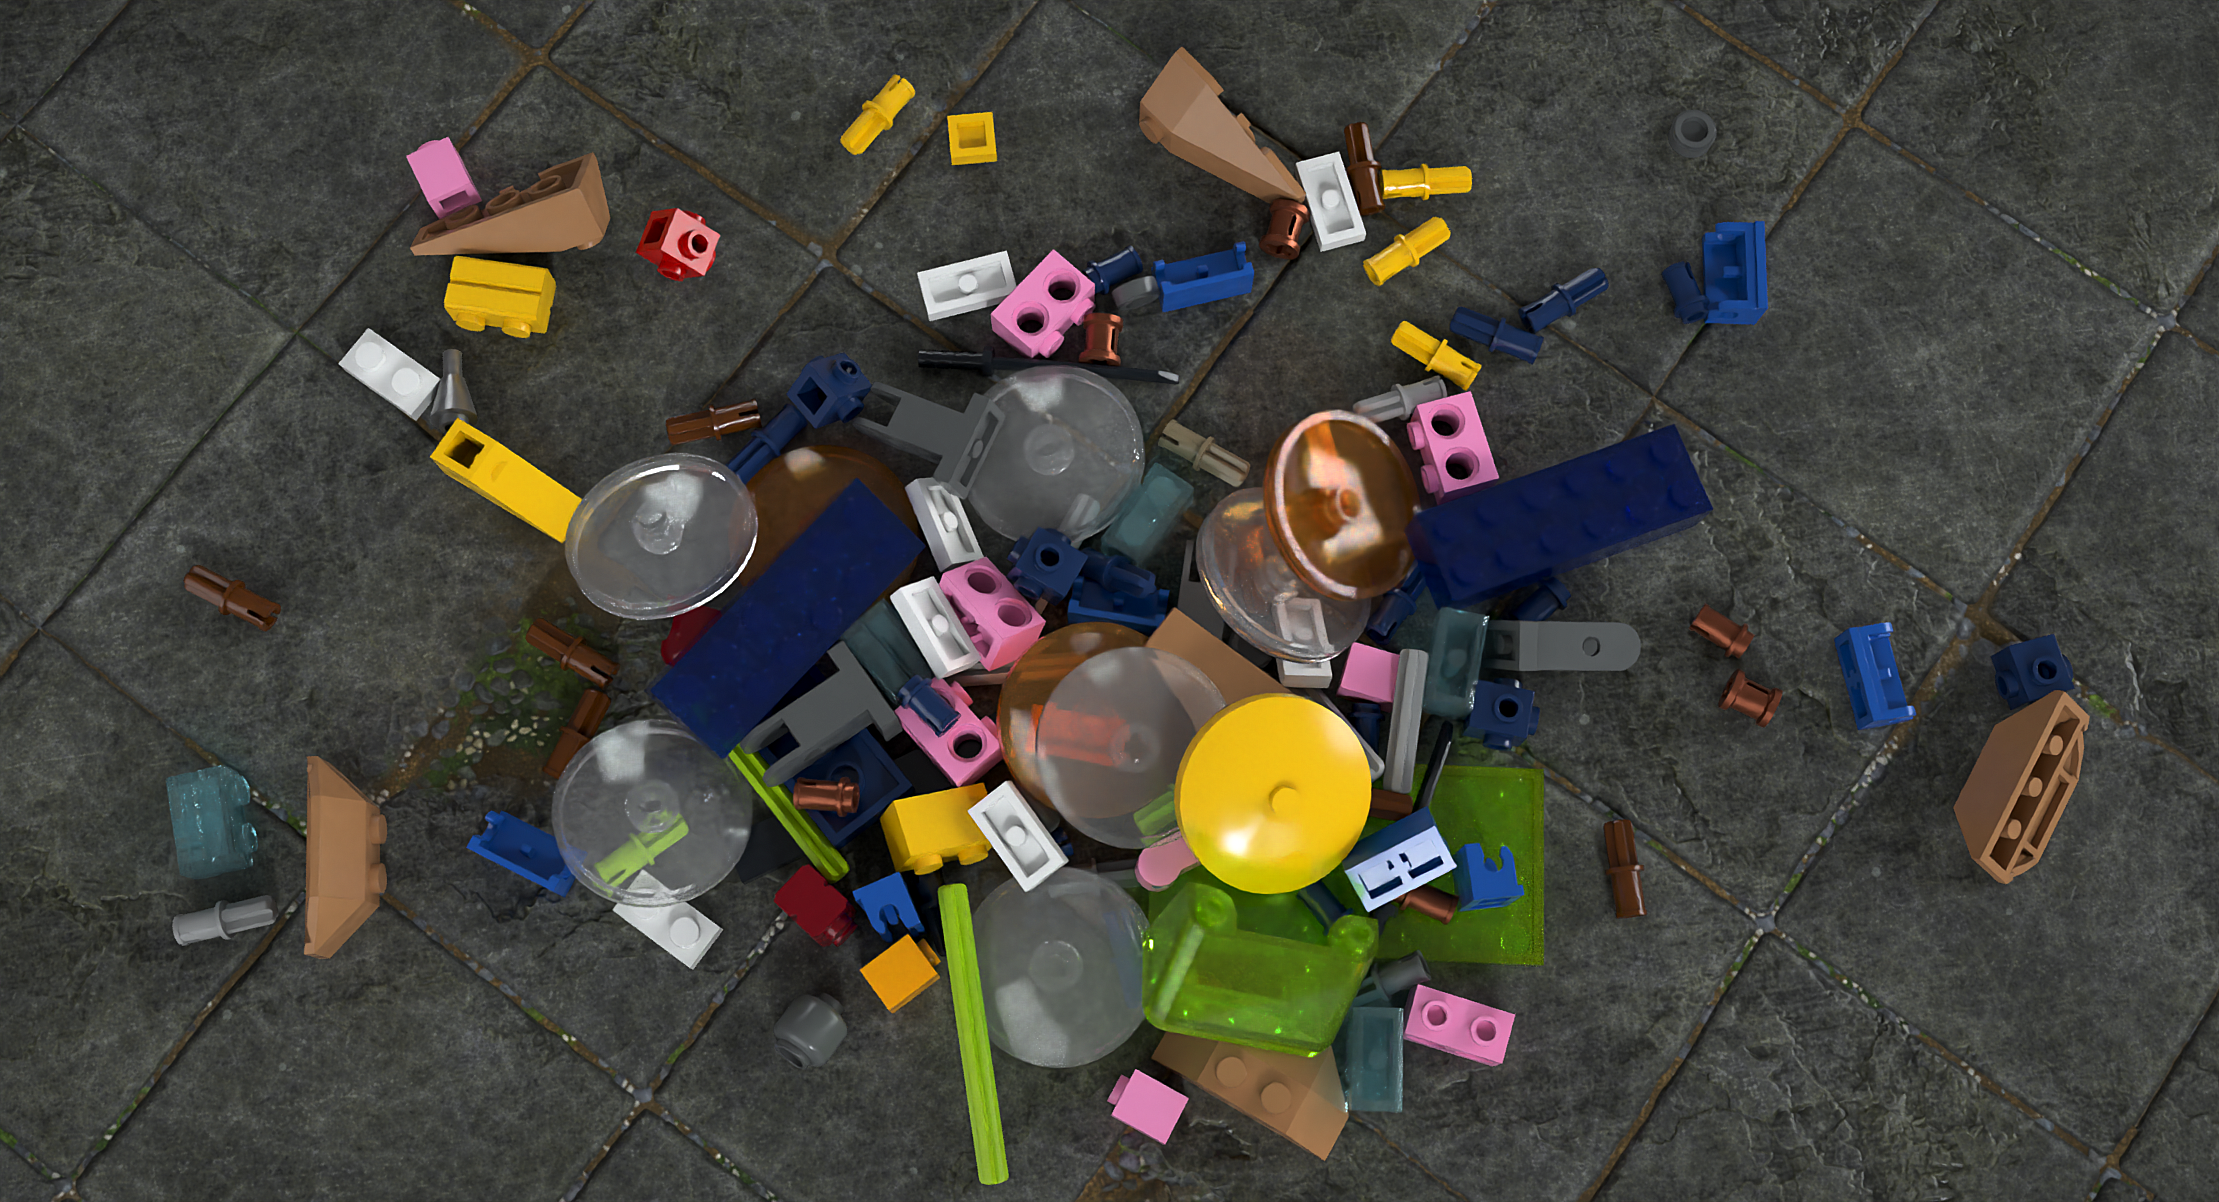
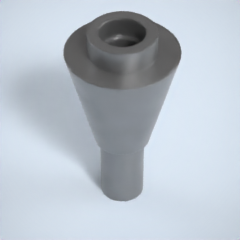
[429,349,478,434]

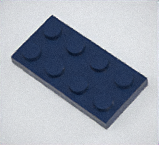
[720,644,915,851]

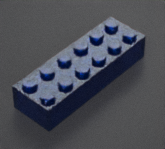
[1404,424,1713,617]
[643,478,926,760]

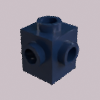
[786,352,872,429]
[1006,526,1088,606]
[1990,634,2075,710]
[1461,678,1540,751]

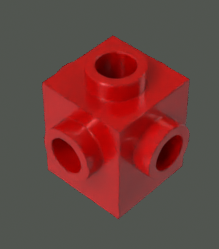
[636,208,720,281]

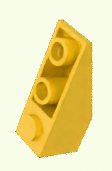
[430,418,588,544]

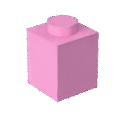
[406,137,482,219]
[1335,641,1399,713]
[1107,1069,1189,1145]

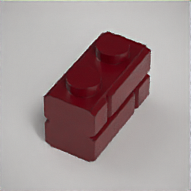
[774,864,858,947]

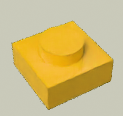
[947,112,997,165]

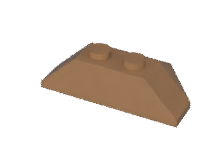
[1953,690,2090,884]
[304,756,387,959]
[1151,995,1349,1161]

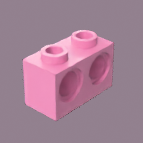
[990,249,1096,360]
[1407,391,1499,506]
[939,557,1046,672]
[893,676,1005,788]
[1397,984,1515,1066]

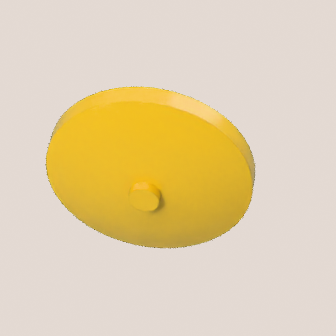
[1174,693,1371,894]

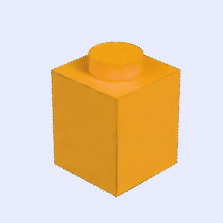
[860,934,941,1014]

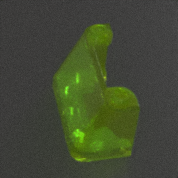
[1142,882,1379,1057]

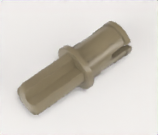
[1158,419,1250,487]

